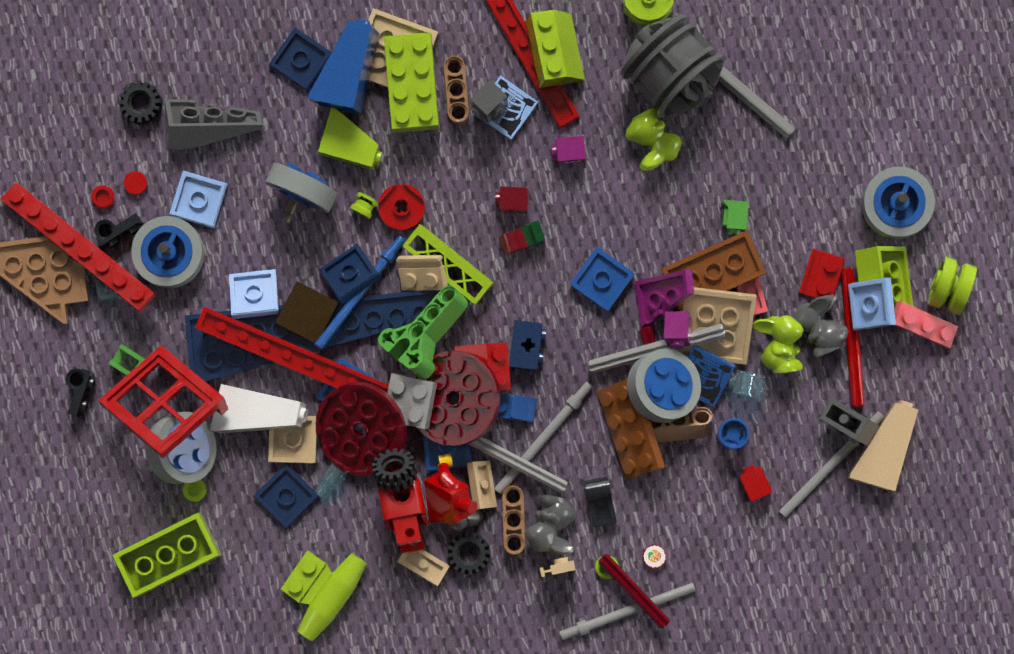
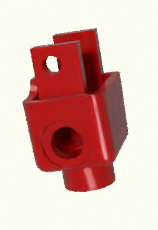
[378,469,429,554]

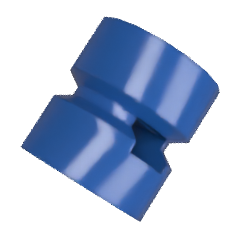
[717,418,749,450]

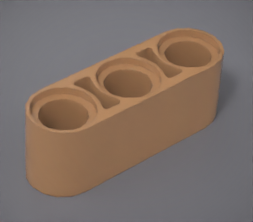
[444,56,469,126]
[650,407,713,443]
[502,486,525,555]

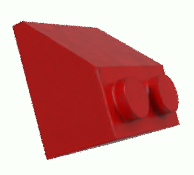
[453,343,511,394]

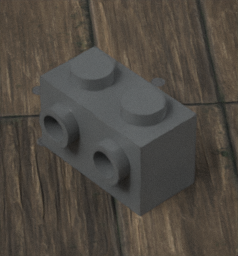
[470,79,508,123]
[820,398,879,446]

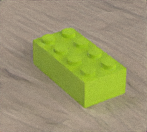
[384,32,440,133]
[113,513,222,598]

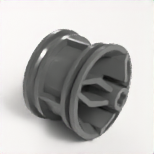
[620,13,726,118]

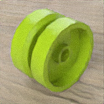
[622,0,674,27]
[927,256,977,316]

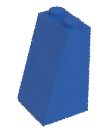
[308,19,380,115]

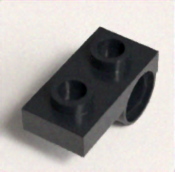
[94,213,144,249]
[65,368,96,417]
[584,476,617,527]

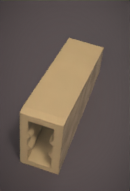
[847,400,919,492]

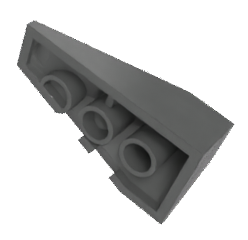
[164,99,263,150]

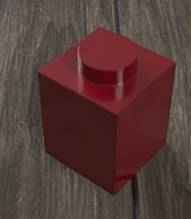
[495,186,529,214]

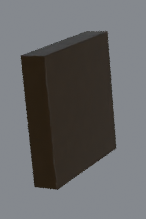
[275,281,339,343]

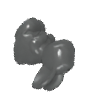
[794,295,848,359]
[525,495,577,555]

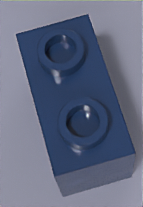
[509,320,547,371]

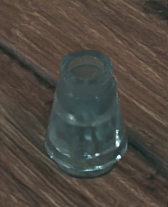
[315,463,347,499]

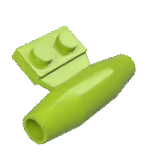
[281,550,367,642]

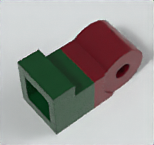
[498,220,546,255]

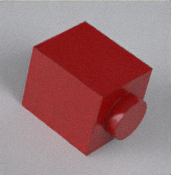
[738,464,773,502]

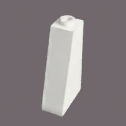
[210,384,308,433]

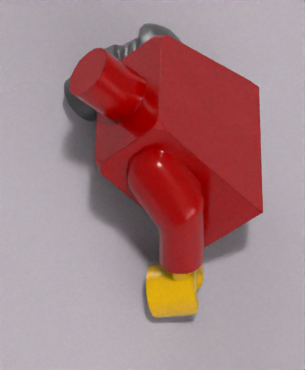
[424,454,483,532]

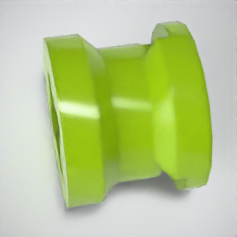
[349,192,378,219]

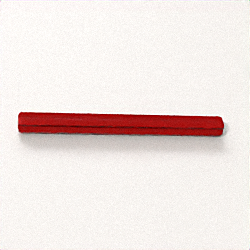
[841,268,865,407]

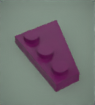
[635,270,694,327]

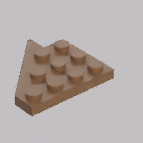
[0,232,89,325]

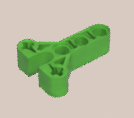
[378,285,468,379]

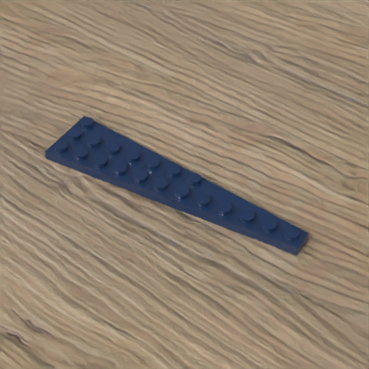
[185,286,467,382]

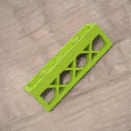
[403,224,494,305]

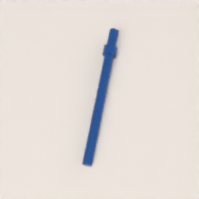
[314,236,406,350]

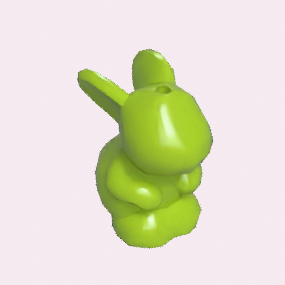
[625,107,682,171]
[752,315,804,373]

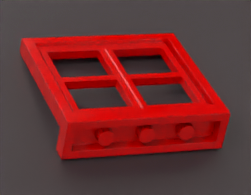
[98,345,229,458]

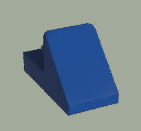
[497,394,537,422]

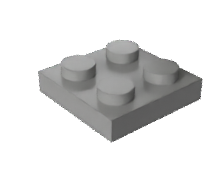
[388,373,437,429]

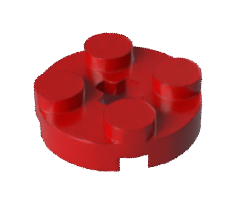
[378,184,425,231]

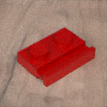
[798,248,845,299]

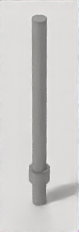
[494,382,593,494]
[779,411,885,518]
[559,583,696,640]

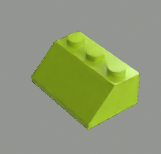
[526,10,585,88]
[855,246,914,309]

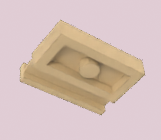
[396,255,448,291]
[540,557,576,577]

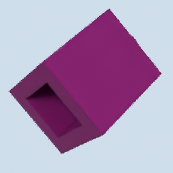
[551,136,586,165]
[664,311,692,349]

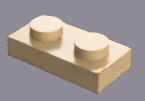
[467,460,497,510]
[397,543,450,587]

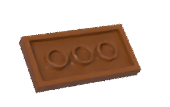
[661,230,767,311]
[597,379,665,480]

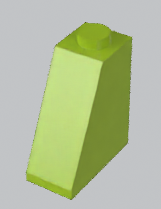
[318,107,382,170]

